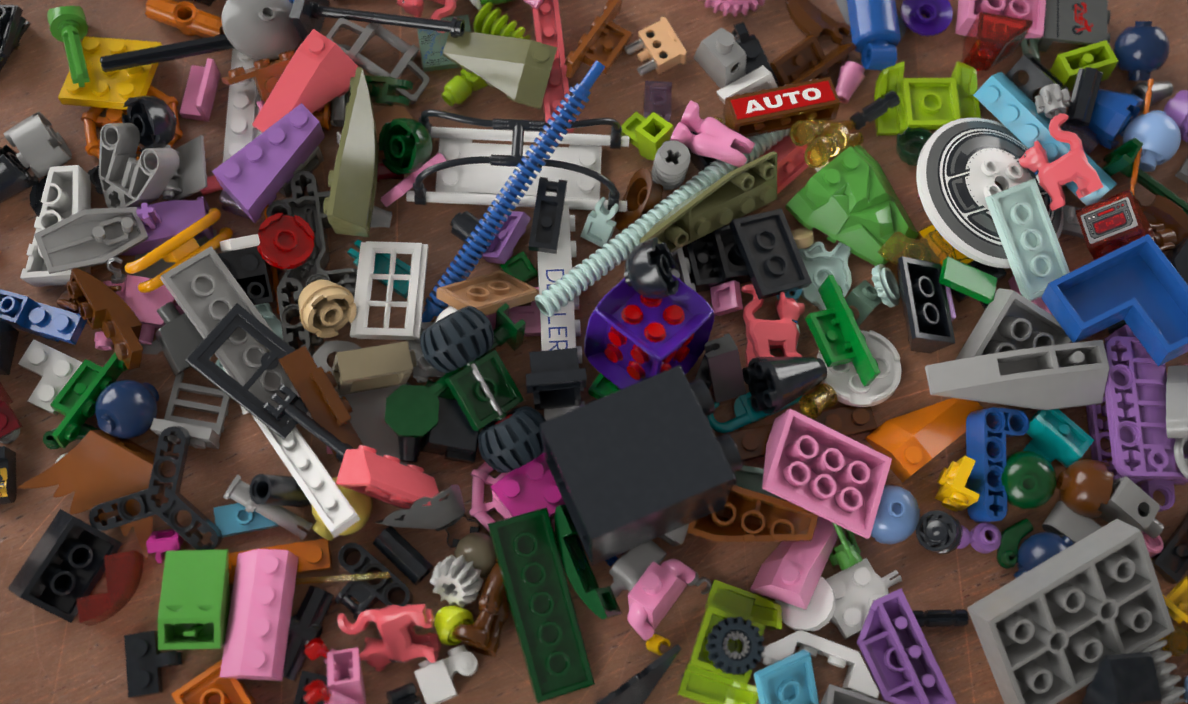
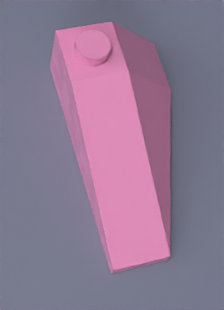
[751,516,838,610]

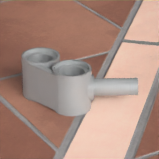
[609,540,667,599]

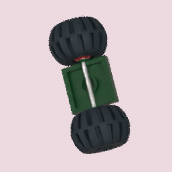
[420,306,546,473]

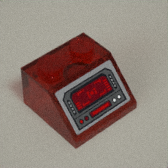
[962,12,1033,71]
[1076,189,1155,261]

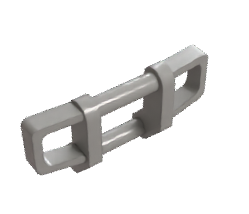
[326,18,429,104]

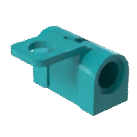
[1022,409,1094,468]

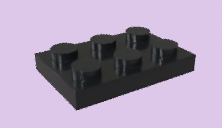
[729,208,812,300]

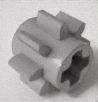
[1035,84,1071,118]

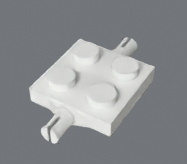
[825,558,902,640]

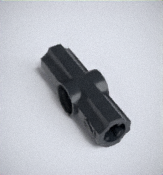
[283,585,335,682]

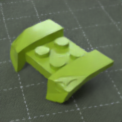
[874,61,981,136]
[678,579,782,704]

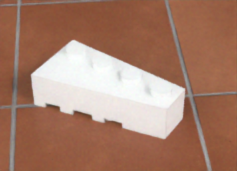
[20,165,91,287]

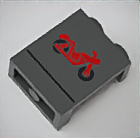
[1038,0,1111,52]

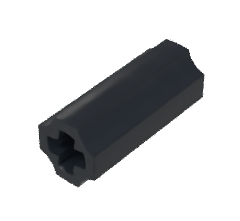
[1066,67,1103,128]
[373,526,433,585]

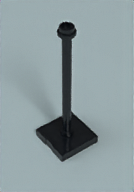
[289,0,465,41]

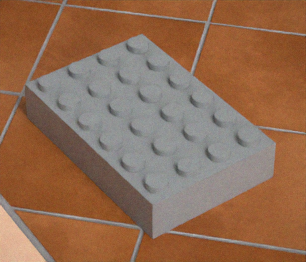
[967,519,1174,704]

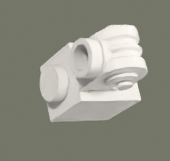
[414,644,478,704]

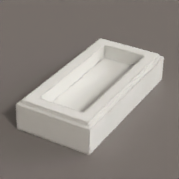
[220,234,260,252]

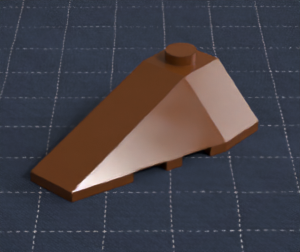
[687,485,818,542]

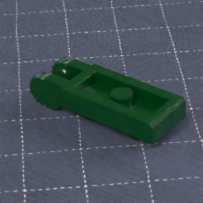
[349,75,414,107]

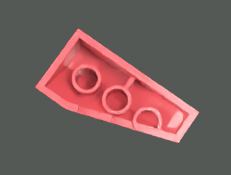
[252,29,359,133]

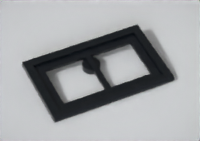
[185,303,308,440]

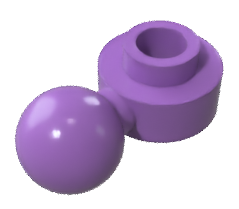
[957,522,1001,554]

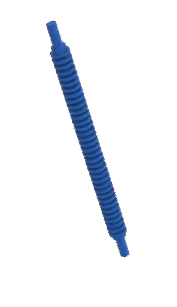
[421,60,605,322]

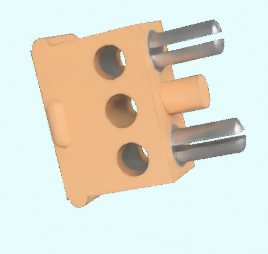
[625,17,686,76]

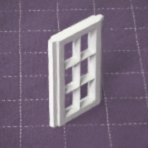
[350,241,429,340]

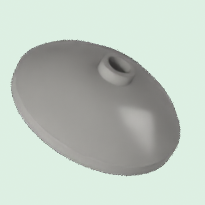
[221,0,301,61]

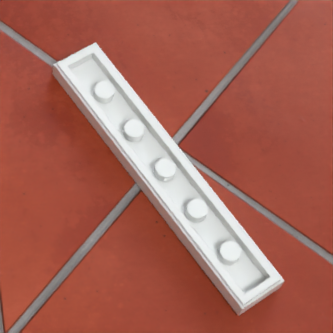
[251,414,360,537]

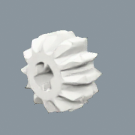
[430,554,484,608]

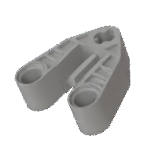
[99,123,180,208]
[1166,365,1188,454]

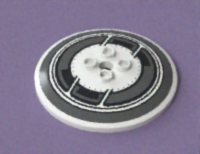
[916,118,1064,268]

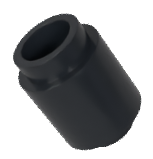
[450,211,490,246]

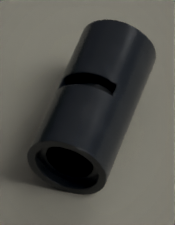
[249,474,311,507]

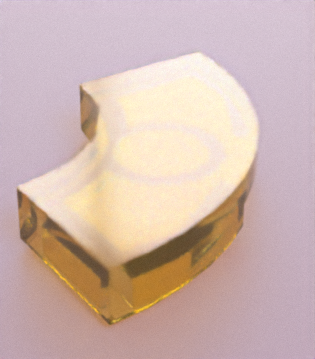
[878,231,953,265]

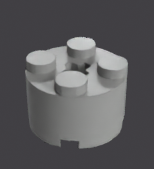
[4,111,72,179]

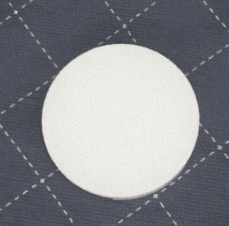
[817,330,902,407]

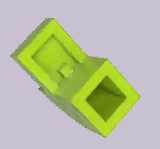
[621,112,674,160]

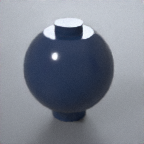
[1113,21,1170,81]
[95,380,159,439]
[1013,532,1074,579]

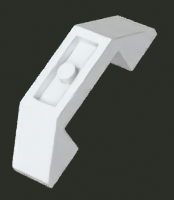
[761,630,879,699]

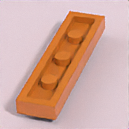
[229,538,332,585]

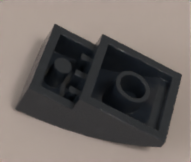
[682,225,751,292]

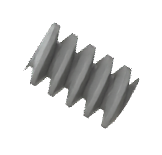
[651,140,690,190]
[1140,640,1188,704]

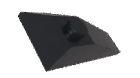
[596,644,681,704]

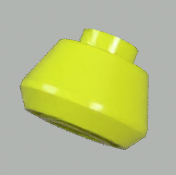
[434,605,474,645]

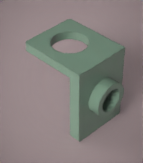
[845,280,882,327]

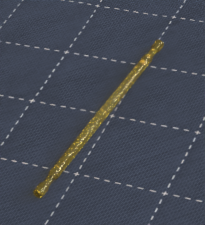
[295,572,389,585]

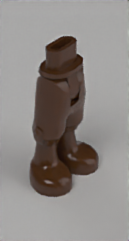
[452,559,511,657]

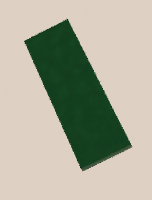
[488,507,595,703]

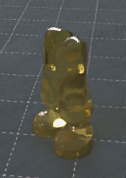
[790,120,864,168]

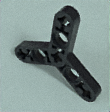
[89,426,222,550]

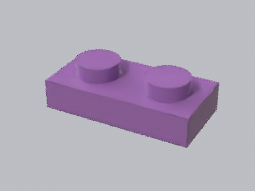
[482,211,531,264]

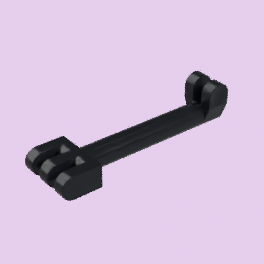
[262,384,354,463]

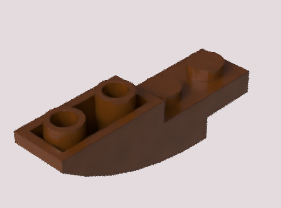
[67,268,143,370]

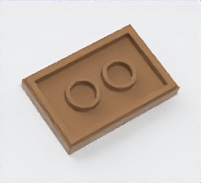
[436,270,539,316]

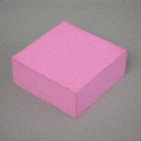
[710,280,743,316]

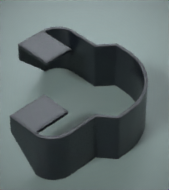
[445,514,480,549]

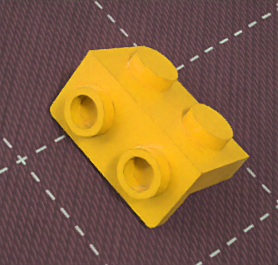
[935,456,980,511]

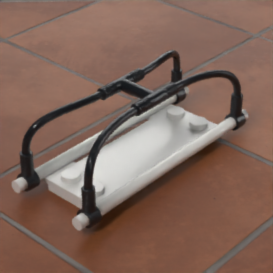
[406,109,629,214]

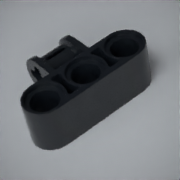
[335,542,413,620]

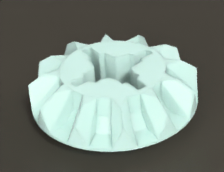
[872,264,900,308]

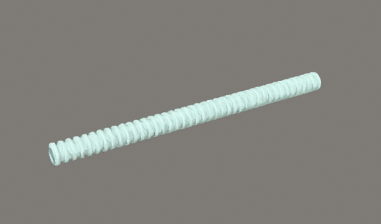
[535,127,797,317]

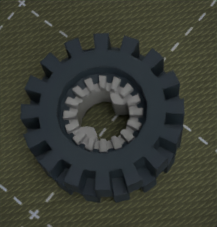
[706,617,765,675]

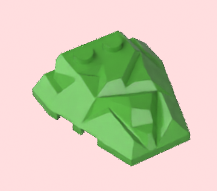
[785,145,919,266]

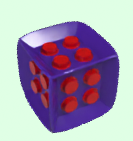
[584,274,714,390]

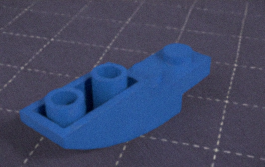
[0,289,87,345]

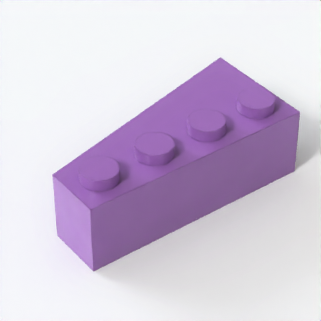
[212,103,325,223]

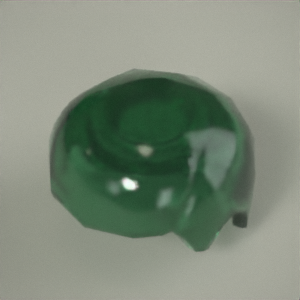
[896,127,933,166]

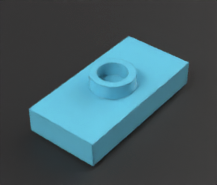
[213,503,279,538]

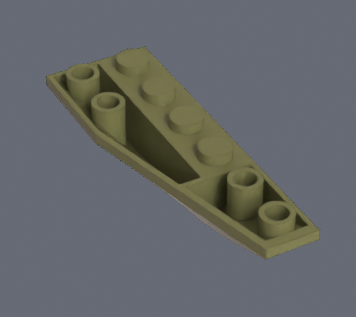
[323,67,378,237]
[639,151,777,252]

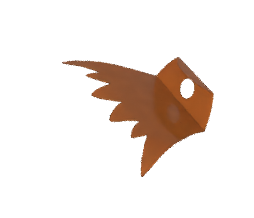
[18,430,163,559]

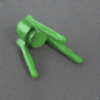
[829,522,863,570]

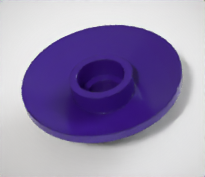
[900,0,953,36]

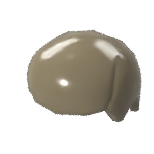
[454,532,497,578]

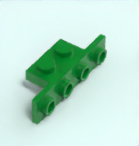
[805,275,881,387]
[50,352,128,449]

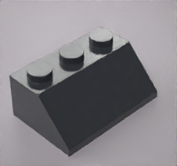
[897,256,955,353]
[8,509,123,623]

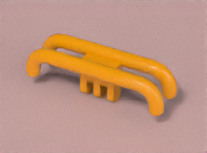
[125,208,233,293]

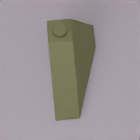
[443,31,557,109]

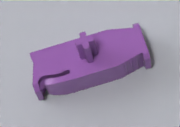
[121,196,214,256]

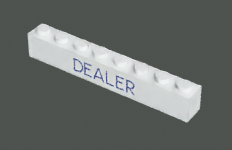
[537,205,585,421]

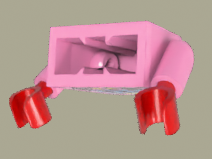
[304,638,366,704]

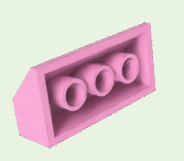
[220,549,299,681]

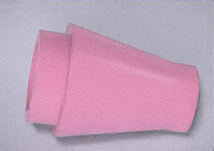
[836,61,865,103]

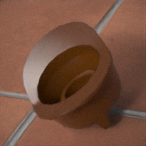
[615,168,663,231]

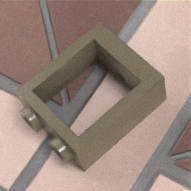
[332,341,417,396]

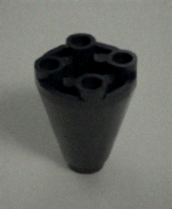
[742,357,827,414]

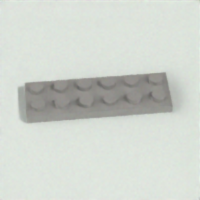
[160,246,293,408]

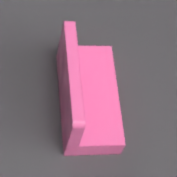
[180,58,220,121]

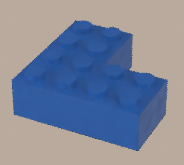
[1041,234,1188,366]

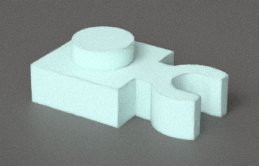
[580,197,619,247]

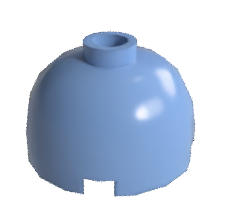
[871,485,920,545]

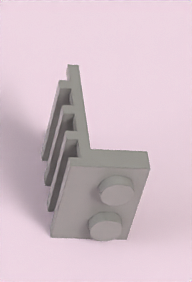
[151,372,232,449]

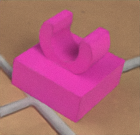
[146,529,185,563]

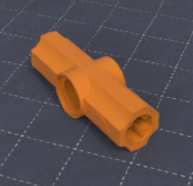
[145,0,225,38]

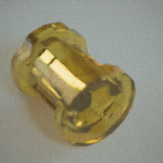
[799,383,838,419]

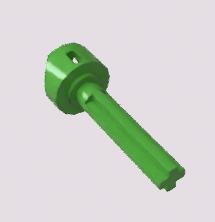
[47,6,90,87]

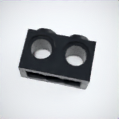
[1006,53,1069,113]

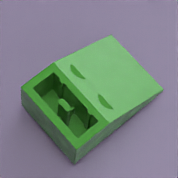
[158,549,230,650]

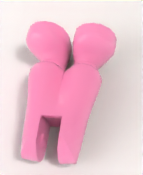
[670,101,755,167]

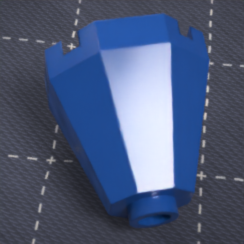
[1084,89,1144,149]

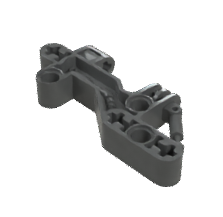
[266,171,358,358]

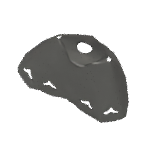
[375,485,465,531]

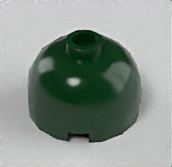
[378,118,433,175]
[1001,451,1057,509]

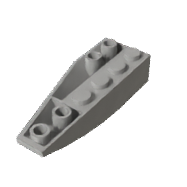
[925,340,1109,410]

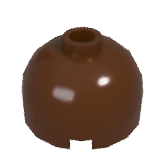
[1056,459,1113,519]

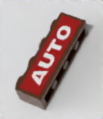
[723,77,840,137]

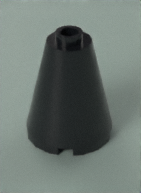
[0,145,39,203]

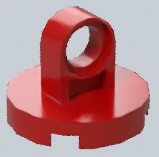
[257,213,315,269]

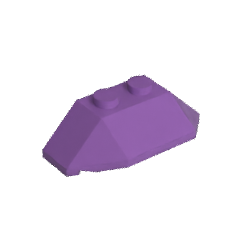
[856,589,957,704]

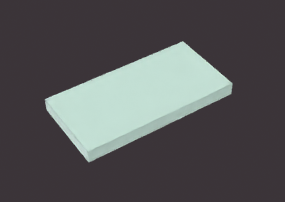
[985,178,1070,301]

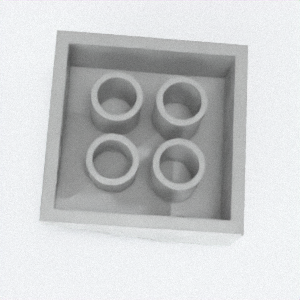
[955,288,1072,360]

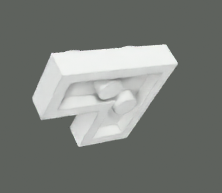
[18,339,83,416]

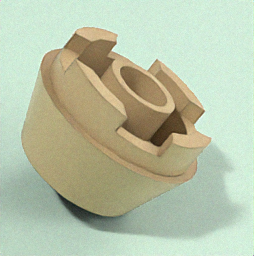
[298,280,356,338]

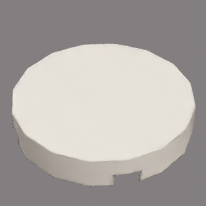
[775,577,836,632]

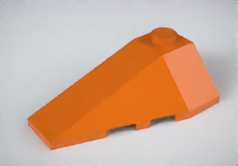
[865,398,983,483]

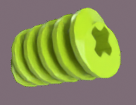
[473,2,531,40]

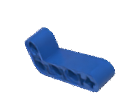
[966,407,1029,523]

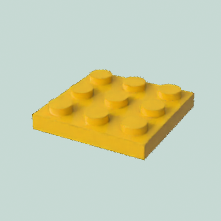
[58,36,162,110]

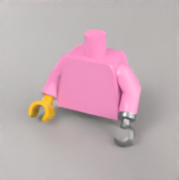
[107,257,185,345]
[627,559,712,656]

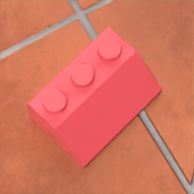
[336,445,442,509]

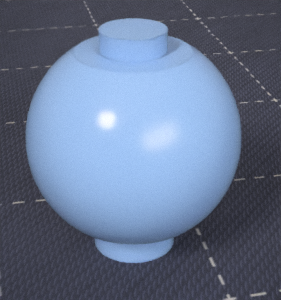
[1123,110,1181,172]

